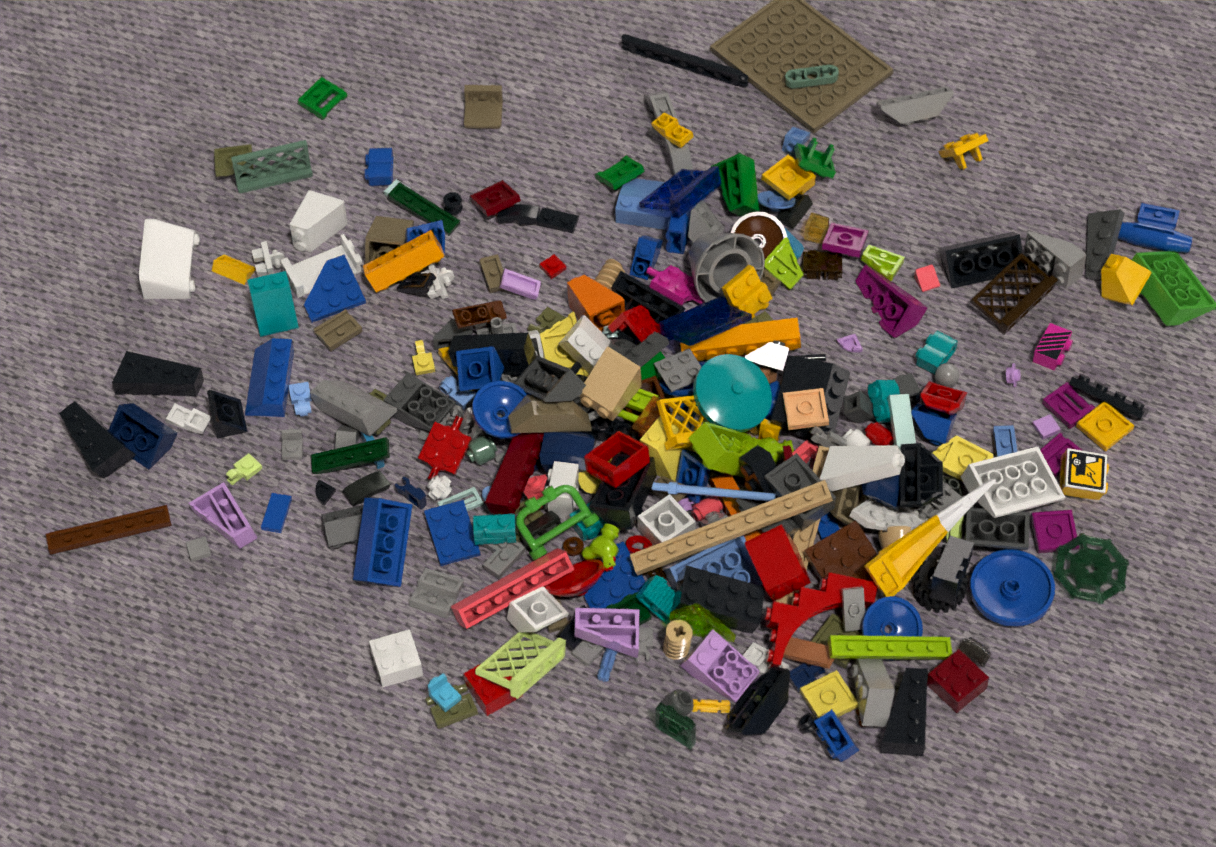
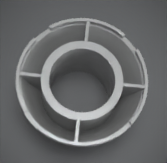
[689,232,765,307]

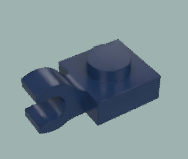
[395,476,427,510]
[790,663,826,693]

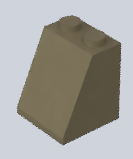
[365,216,414,264]

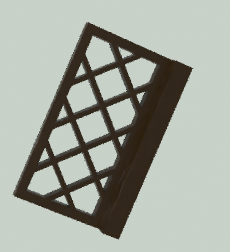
[970,253,1058,335]

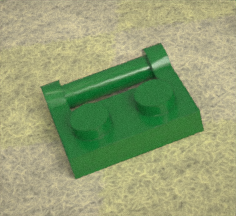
[297,77,347,120]
[595,156,645,190]

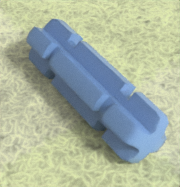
[597,648,617,682]

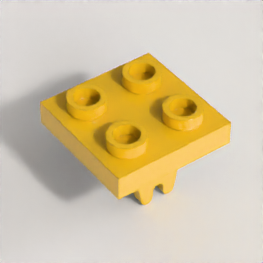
[938,132,989,170]

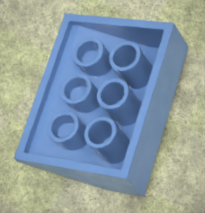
[615,178,701,233]
[664,535,764,624]

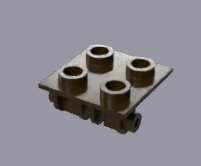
[803,250,843,280]

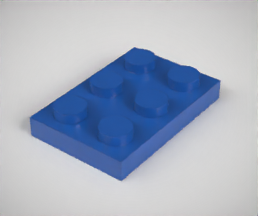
[424,500,481,566]

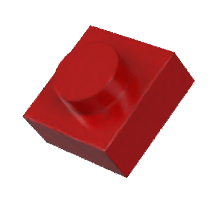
[539,254,567,279]

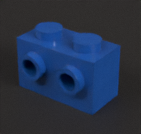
[814,710,860,762]

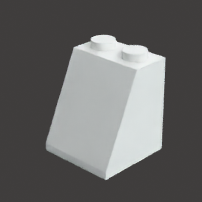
[289,190,347,252]

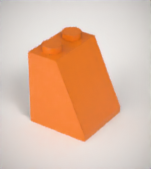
[567,274,625,332]

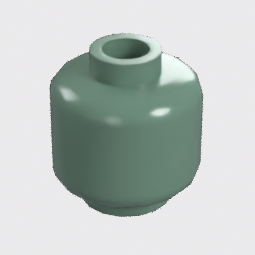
[466,435,498,465]

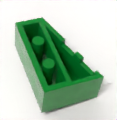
[711,153,759,217]

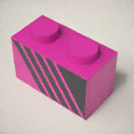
[1033,323,1073,371]

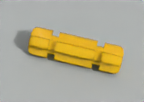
[692,699,730,713]

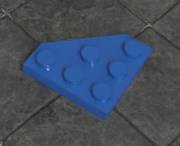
[304,254,366,323]
[584,541,645,609]

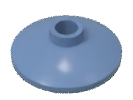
[758,191,795,212]

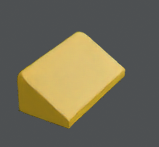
[212,254,256,285]

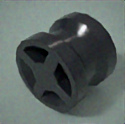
[443,192,463,215]

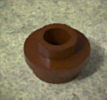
[563,537,584,556]

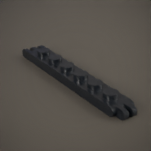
[621,34,749,87]

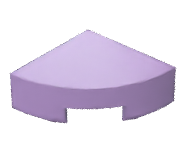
[837,334,863,353]

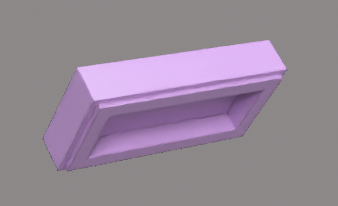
[499,269,541,299]

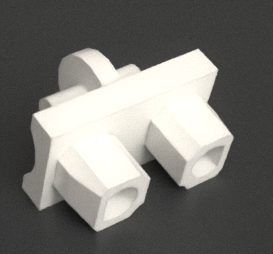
[252,241,285,277]
[422,263,455,299]

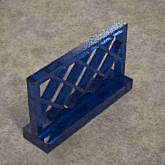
[639,166,722,218]
[659,296,752,346]

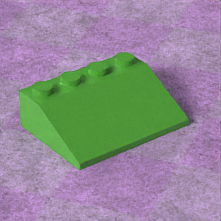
[1131,251,1216,326]

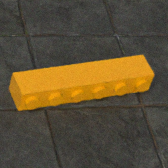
[679,317,801,361]

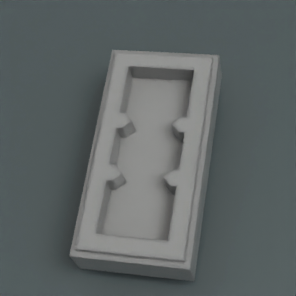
[841,586,865,631]
[572,640,606,667]

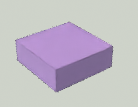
[1032,414,1061,440]

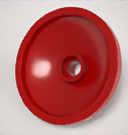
[545,559,605,597]

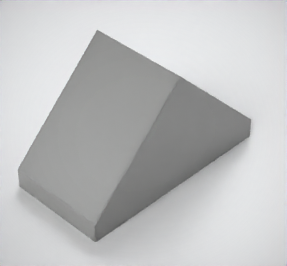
[335,425,361,449]

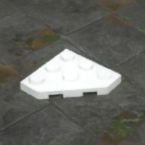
[850,498,929,531]

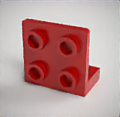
[608,305,665,342]

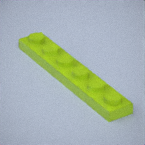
[827,635,952,660]

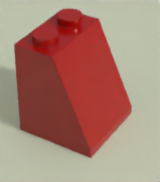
[744,524,811,601]

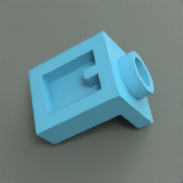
[428,673,462,712]

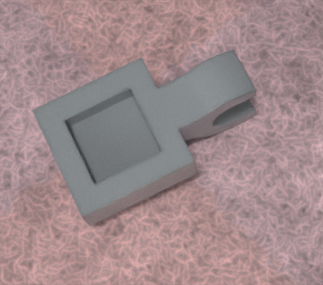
[810,426,847,448]

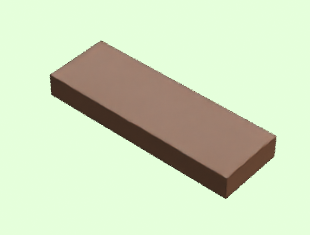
[783,637,835,669]

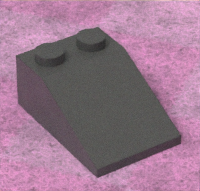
[764,453,836,531]

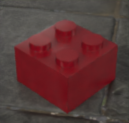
[927,649,989,713]

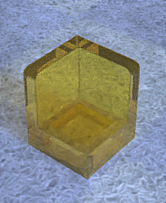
[804,212,829,245]

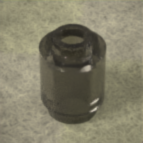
[958,637,992,667]

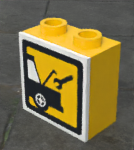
[1059,448,1109,500]

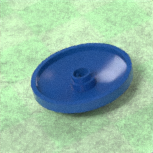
[970,550,1055,626]

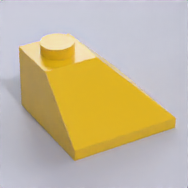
[1101,254,1152,305]

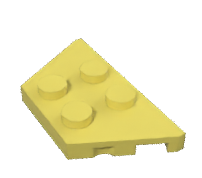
[540,312,589,377]
[932,435,993,481]

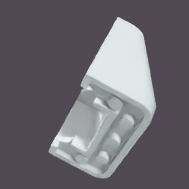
[139,219,200,299]

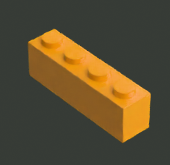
[363,230,445,292]

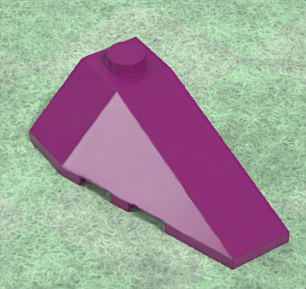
[855,265,928,338]

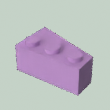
[188,482,257,548]

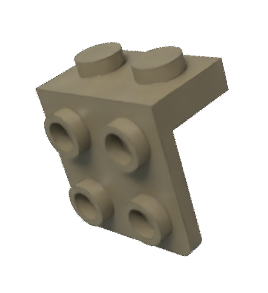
[464,85,503,129]

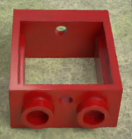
[584,431,650,488]

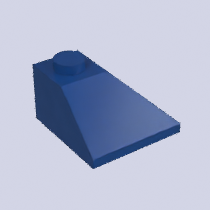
[911,403,957,445]

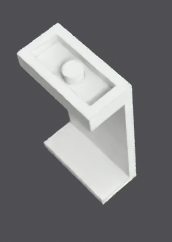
[280,234,363,298]

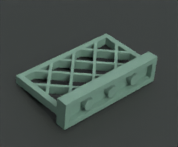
[231,140,313,194]

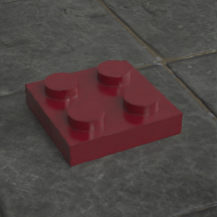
[470,180,521,217]

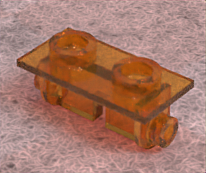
[632,395,670,438]

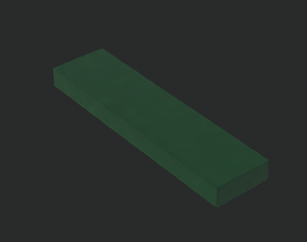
[388,182,461,236]
[311,437,390,475]

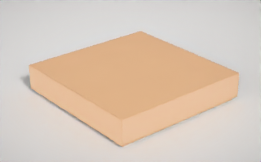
[783,388,829,430]

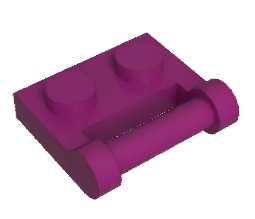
[1042,382,1096,429]

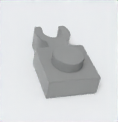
[634,628,653,662]

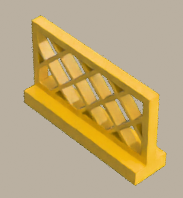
[656,396,710,450]

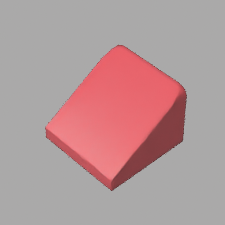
[914,264,940,292]

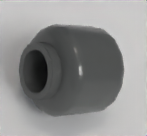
[662,689,694,721]

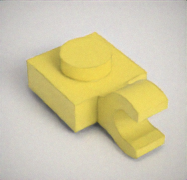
[412,340,435,376]

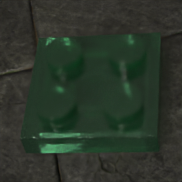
[655,702,696,750]

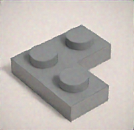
[481,541,525,580]

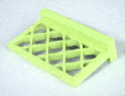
[475,632,566,699]

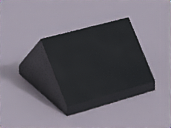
[207,389,248,439]

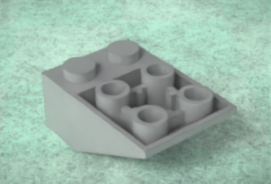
[1023,231,1087,289]

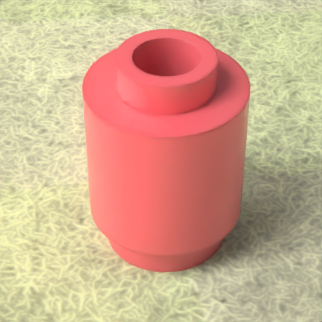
[691,496,723,522]

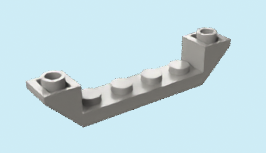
[645,91,694,181]

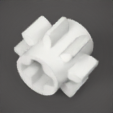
[427,475,452,500]

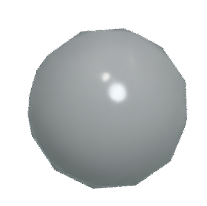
[934,363,959,387]

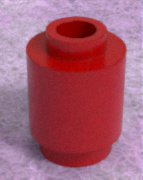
[865,422,894,446]

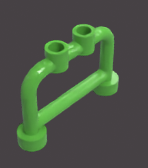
[516,485,600,561]

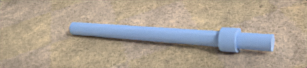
[652,482,776,501]

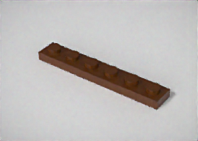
[46,505,172,555]

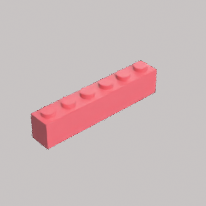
[450,548,574,629]

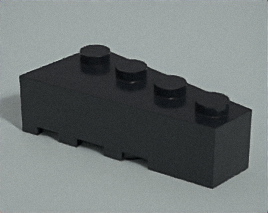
[112,351,204,396]
[59,401,136,478]

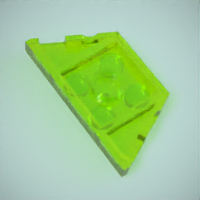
[669,603,736,642]

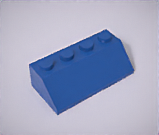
[245,338,294,417]
[353,498,412,587]

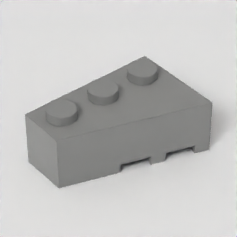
[851,659,895,727]

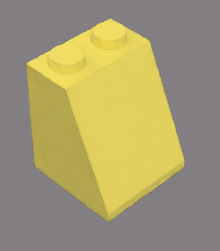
[640,416,695,481]

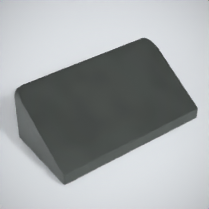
[776,194,813,229]
[518,511,563,551]

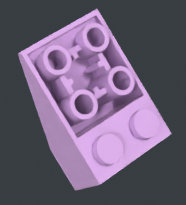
[680,629,760,703]

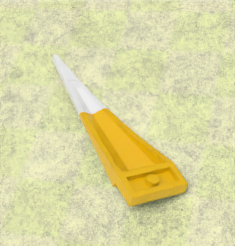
[864,479,996,597]

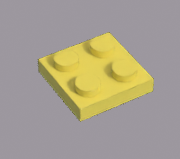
[800,670,858,718]

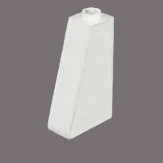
[820,445,905,492]

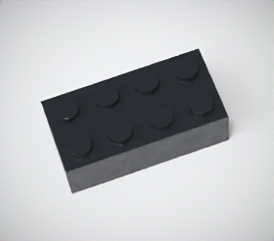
[672,565,765,634]

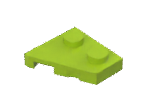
[764,237,803,290]
[861,245,905,281]

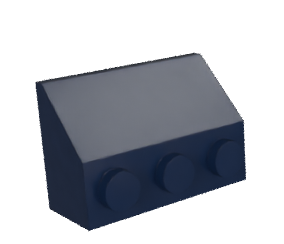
[109,403,178,470]

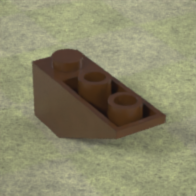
[452,300,507,329]

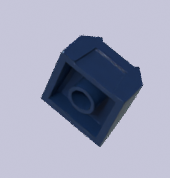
[540,432,595,472]
[862,471,901,511]

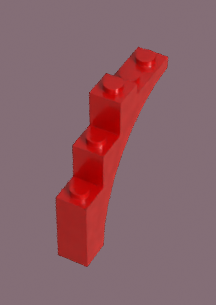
[764,572,877,669]

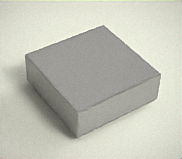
[186,536,211,562]

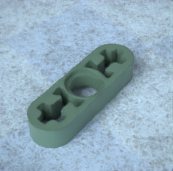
[785,65,839,88]

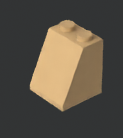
[580,346,642,421]

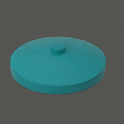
[693,354,772,432]

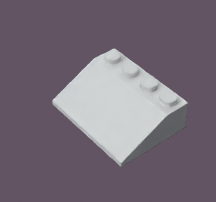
[961,447,1065,518]

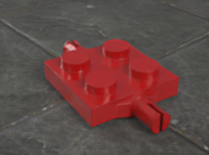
[418,416,472,480]

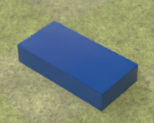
[261,493,292,533]

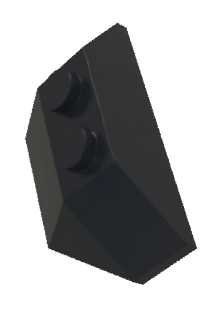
[611,271,686,331]
[900,443,943,508]
[726,666,790,735]

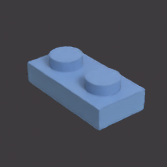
[993,425,1018,457]

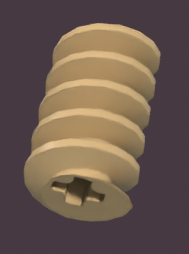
[595,259,626,291]
[663,620,693,660]

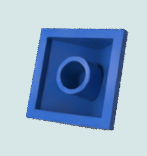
[456,346,504,391]
[676,450,710,503]

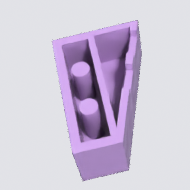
[574,608,639,658]

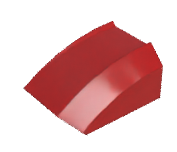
[920,381,968,416]

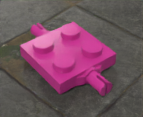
[646,265,705,305]

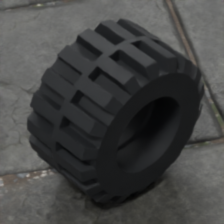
[913,555,967,613]

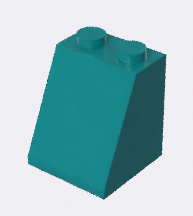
[247,271,299,337]

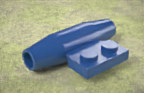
[1118,203,1193,252]

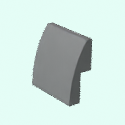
[409,568,464,618]

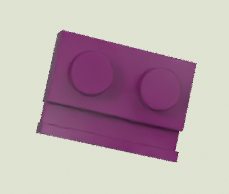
[1040,432,1083,477]

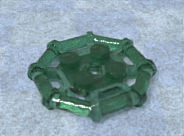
[1053,533,1129,605]

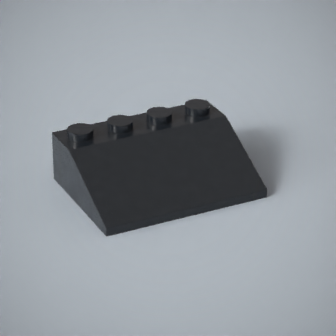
[770,355,851,445]

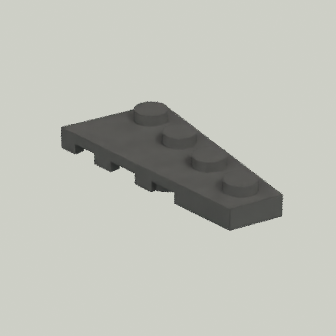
[1086,209,1125,281]

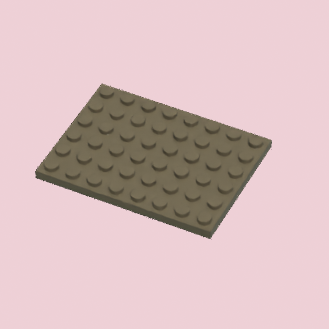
[710,0,893,133]

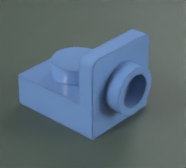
[782,127,810,156]

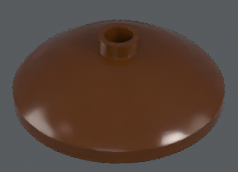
[730,212,787,259]

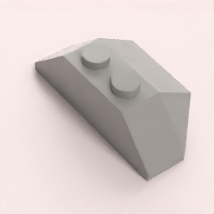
[876,86,954,125]

